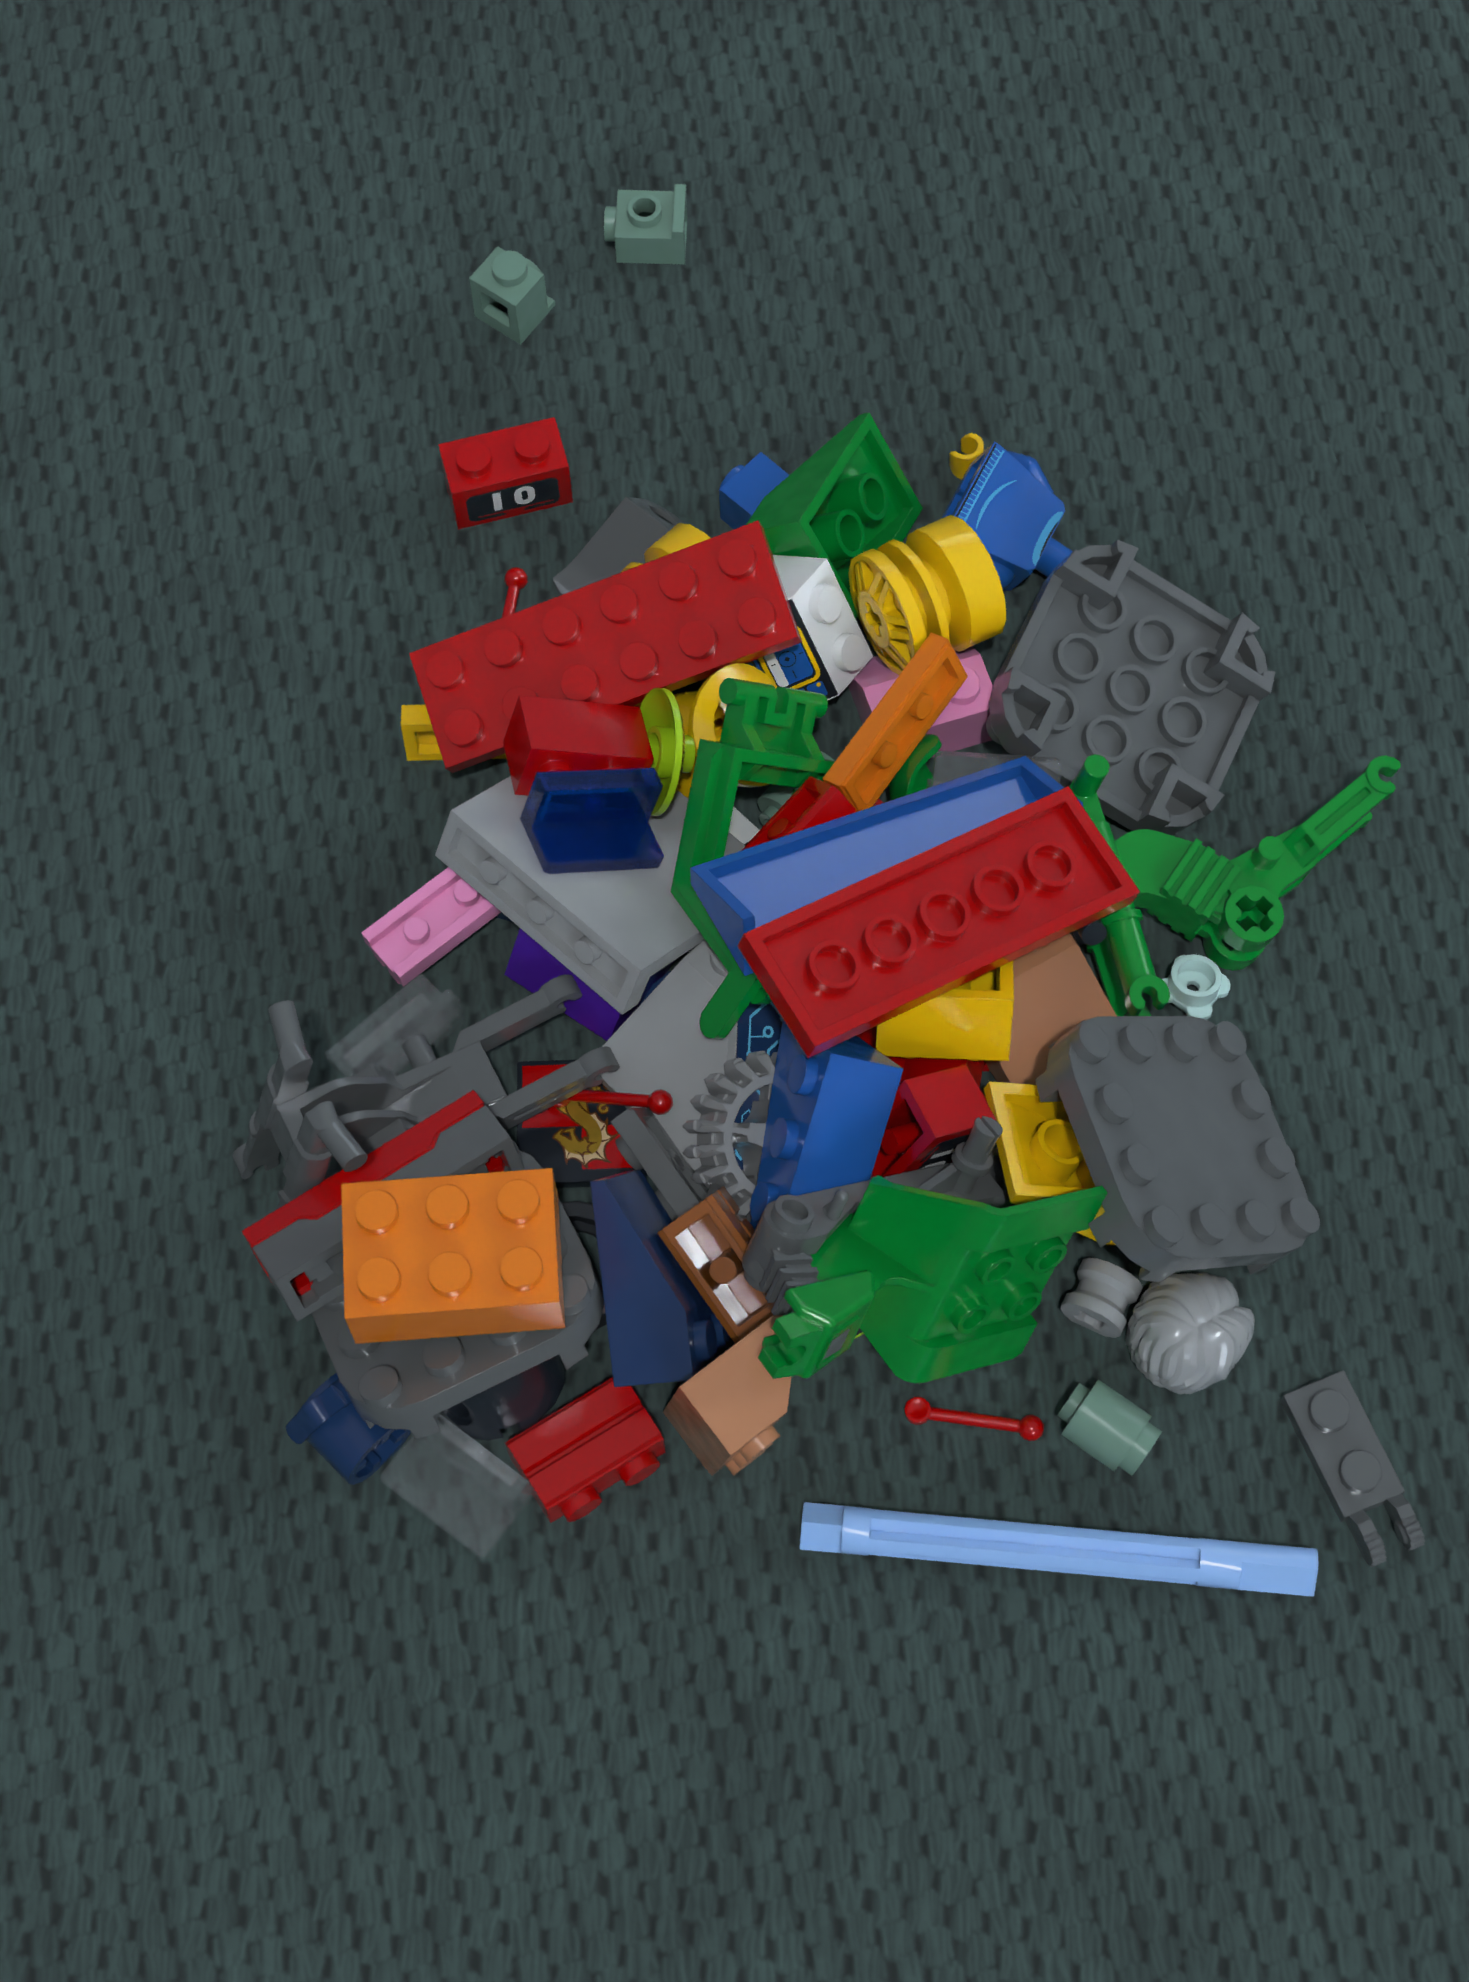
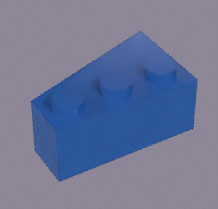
[750,1019,903,1229]

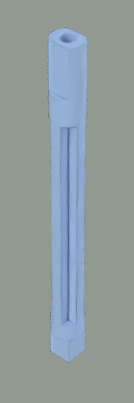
[800,1502,1318,1597]

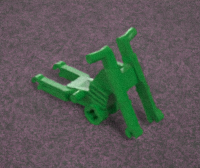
[1069,754,1401,1016]

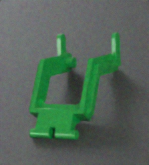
[671,678,835,1039]

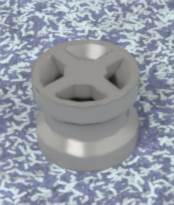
[1060,1258,1143,1338]

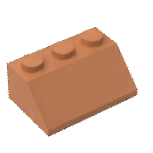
[663,1315,791,1476]

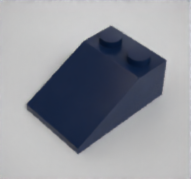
[590,1170,733,1387]

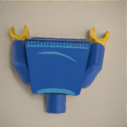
[941,433,1073,591]

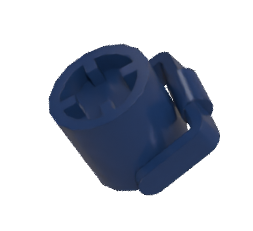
[286,1373,411,1485]

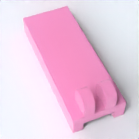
[361,867,501,987]

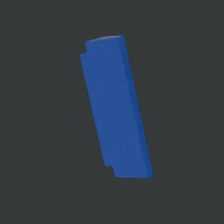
[690,756,1083,976]

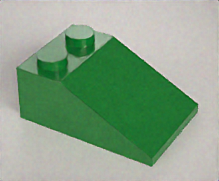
[746,412,923,619]

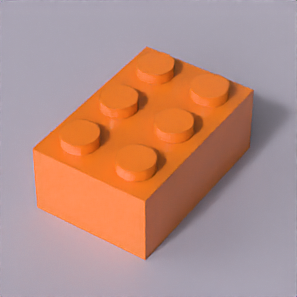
[341,1168,565,1344]

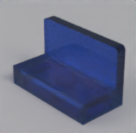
[520,768,664,874]

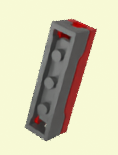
[241,1090,525,1322]

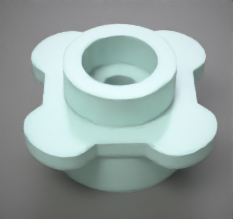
[1162,954,1230,1020]

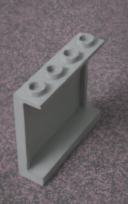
[435,776,745,1015]

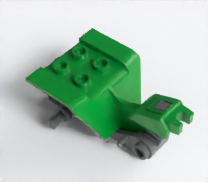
[742,1116,1108,1383]

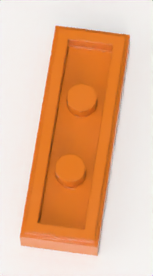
[823,632,968,812]

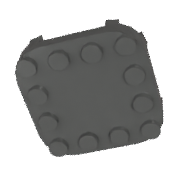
[986,540,1275,836]
[1035,1016,1320,1283]
[312,1140,605,1439]

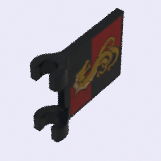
[517,1060,648,1188]

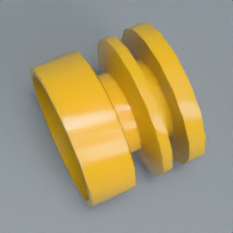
[848,515,1007,675]

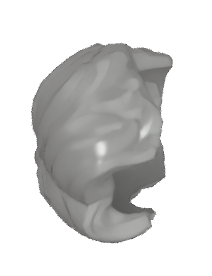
[1125,1272,1255,1394]

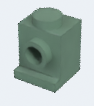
[604,184,688,264]
[469,246,556,344]

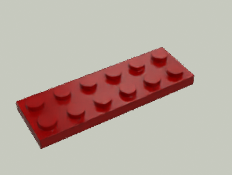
[409,520,802,773]
[737,786,1140,1058]

